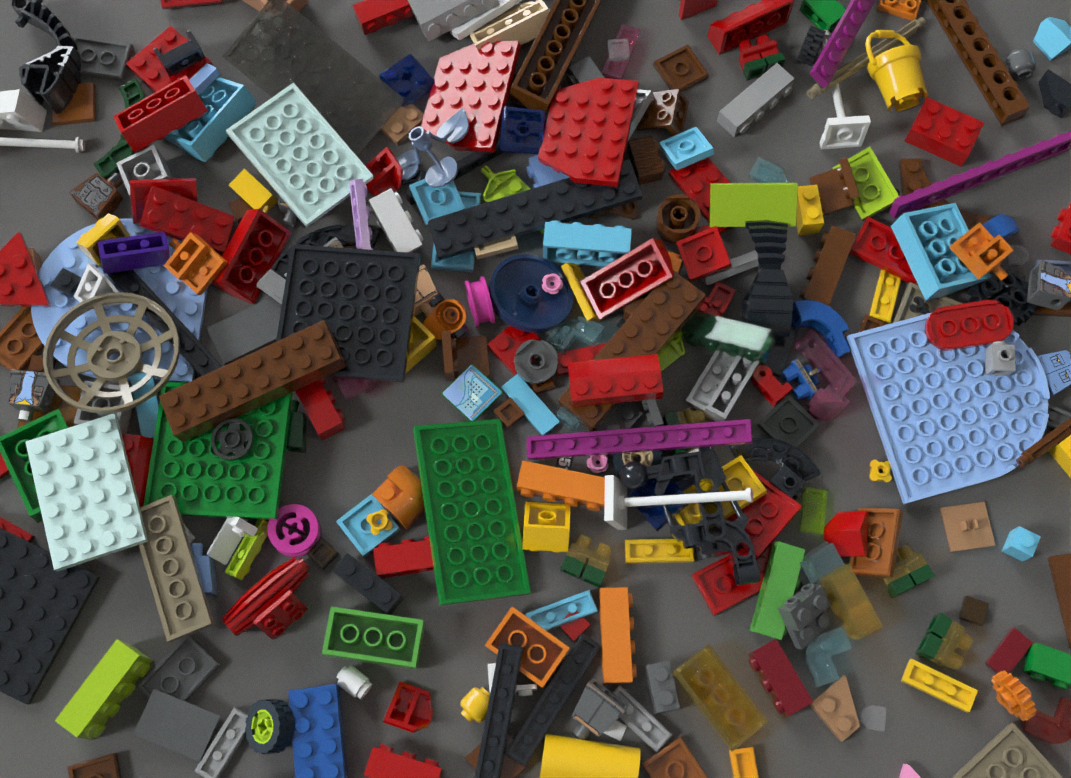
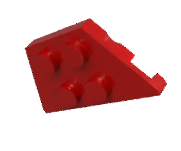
[0,232,51,308]

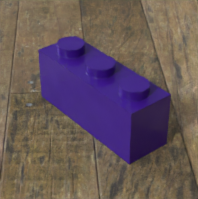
[98,232,170,274]

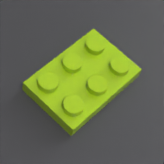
[833,147,899,221]

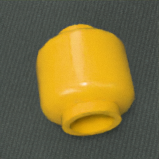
[460,687,490,723]

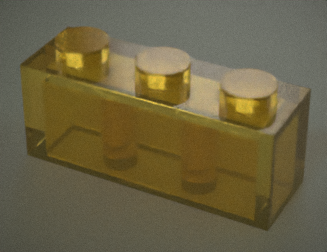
[819,564,883,640]

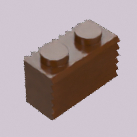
[627,136,666,185]

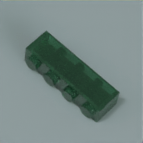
[681,311,776,363]

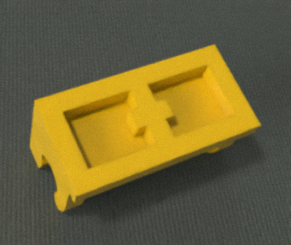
[229,169,278,213]

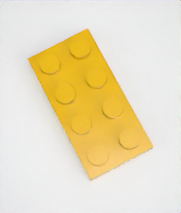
[667,455,767,529]

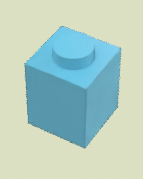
[1002,526,1041,562]

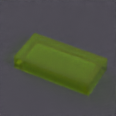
[799,487,828,536]

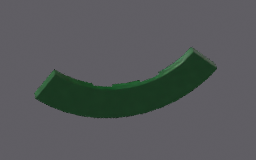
[93,78,146,180]

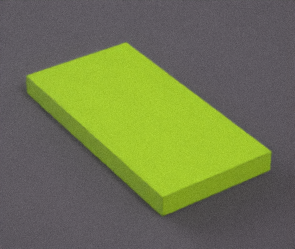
[710,183,798,227]

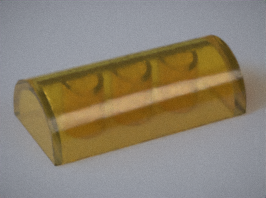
[672,644,769,752]

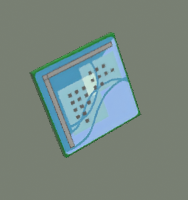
[441,363,503,421]

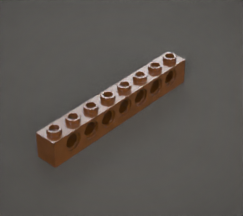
[926,0,1030,126]

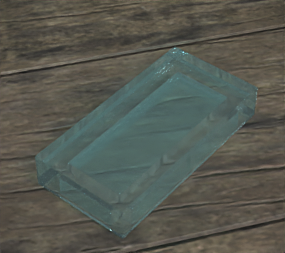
[800,543,843,583]

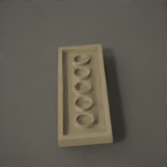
[139,495,215,643]

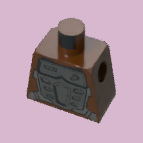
[69,173,124,220]

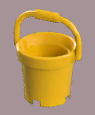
[865,30,928,112]

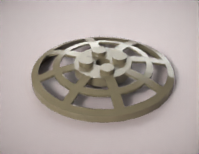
[43,292,180,414]

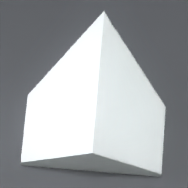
[74,263,124,307]

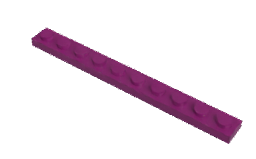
[889,131,1071,219]
[527,419,753,460]

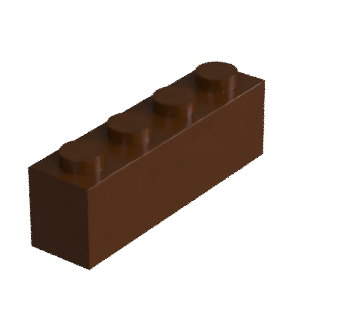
[799,225,856,306]

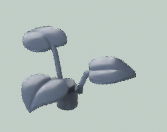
[396,108,469,188]

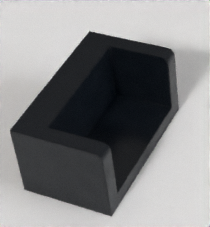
[153,30,205,77]

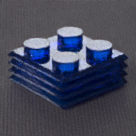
[379,54,435,106]
[500,106,545,154]

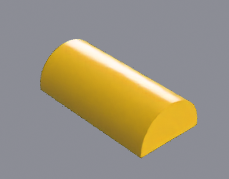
[540,734,640,778]

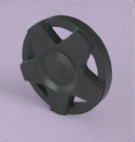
[211,418,254,461]

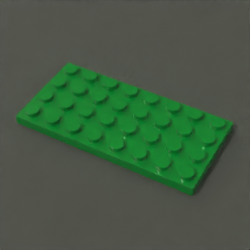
[413,419,531,606]

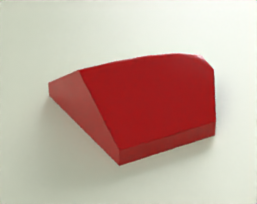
[366,147,403,195]
[823,511,869,557]
[383,681,433,733]

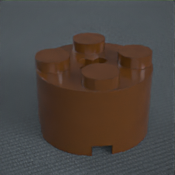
[656,194,700,244]

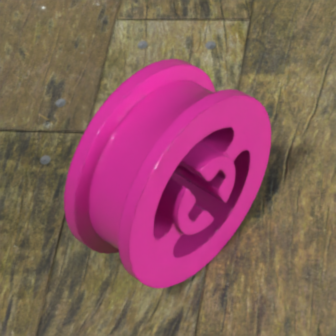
[464,277,495,327]
[268,504,321,557]

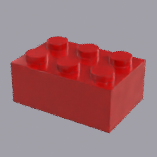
[905,97,984,167]

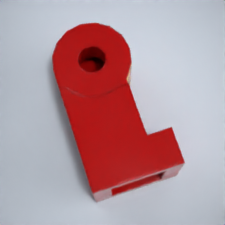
[751,365,793,407]

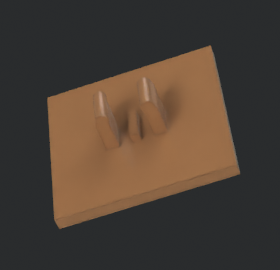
[940,502,996,552]

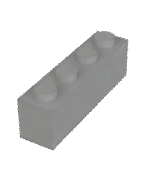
[717,63,795,137]

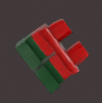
[739,34,785,81]

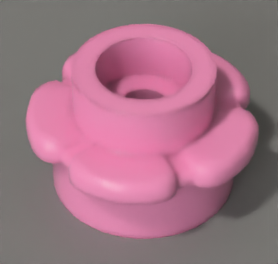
[542,273,563,294]
[587,455,609,474]

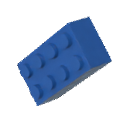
[288,684,348,778]

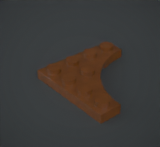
[899,158,990,230]

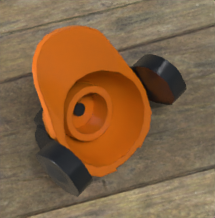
[424,294,469,340]

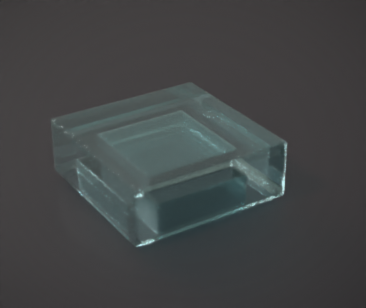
[557,407,579,431]

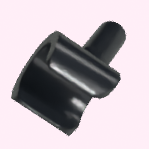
[402,170,426,185]
[909,296,931,314]

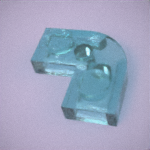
[748,157,788,183]
[546,316,605,354]
[805,627,852,687]

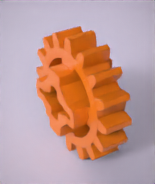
[991,670,1037,721]

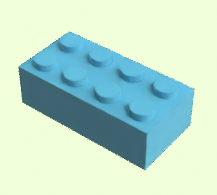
[543,221,631,268]

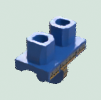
[781,358,821,401]

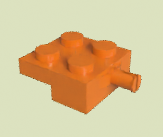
[949,222,1014,281]
[164,232,228,295]

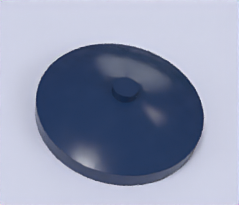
[488,254,574,333]

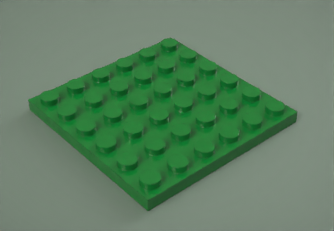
[144,382,293,520]

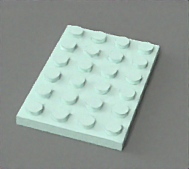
[226,83,373,227]
[26,413,148,572]

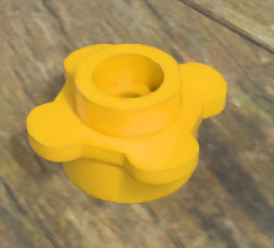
[869,460,892,483]
[366,509,392,535]

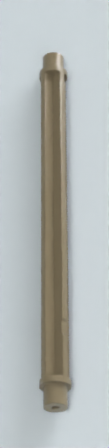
[807,17,926,99]

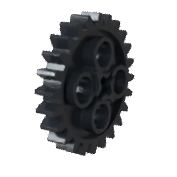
[966,264,1037,326]

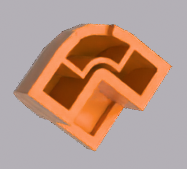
[372,465,425,530]

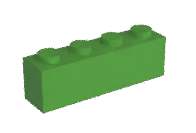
[749,541,806,640]

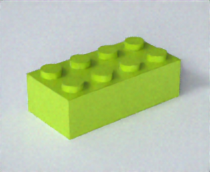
[55,639,153,740]

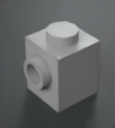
[985,341,1016,376]

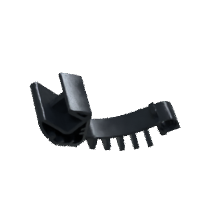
[11,0,81,114]
[742,220,793,337]

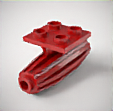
[222,557,310,640]

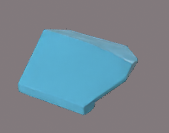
[1033,17,1071,61]

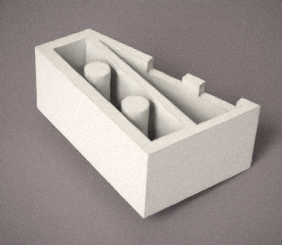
[0,89,47,132]
[368,188,423,253]

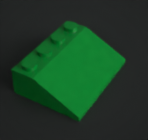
[0,409,68,523]

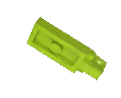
[225,519,269,580]

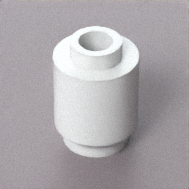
[336,665,373,700]

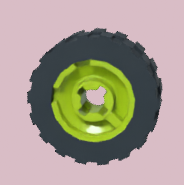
[245,699,295,754]

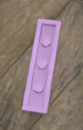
[349,179,373,250]

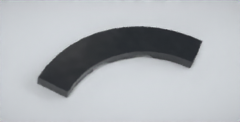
[271,224,381,280]

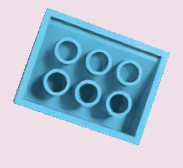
[164,77,257,162]
[891,203,991,301]

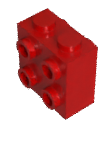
[1050,203,1071,255]

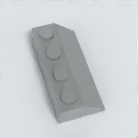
[408,0,500,41]

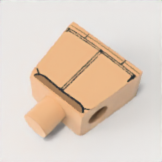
[413,264,438,317]

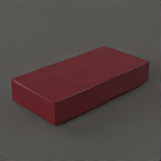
[985,627,1033,674]

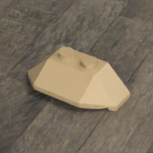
[470,0,549,49]

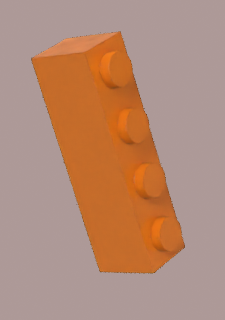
[517,460,605,511]
[599,587,637,685]

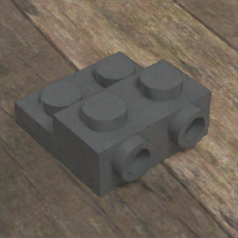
[778,583,833,650]

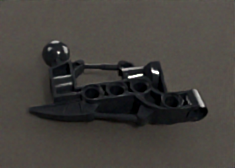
[620,447,761,586]

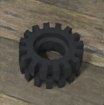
[797,26,826,66]

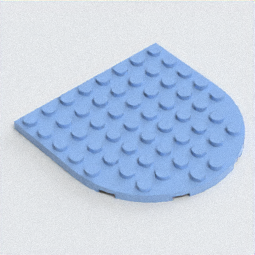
[31,219,208,383]
[847,312,1050,504]

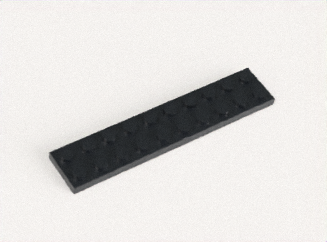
[428,159,643,261]

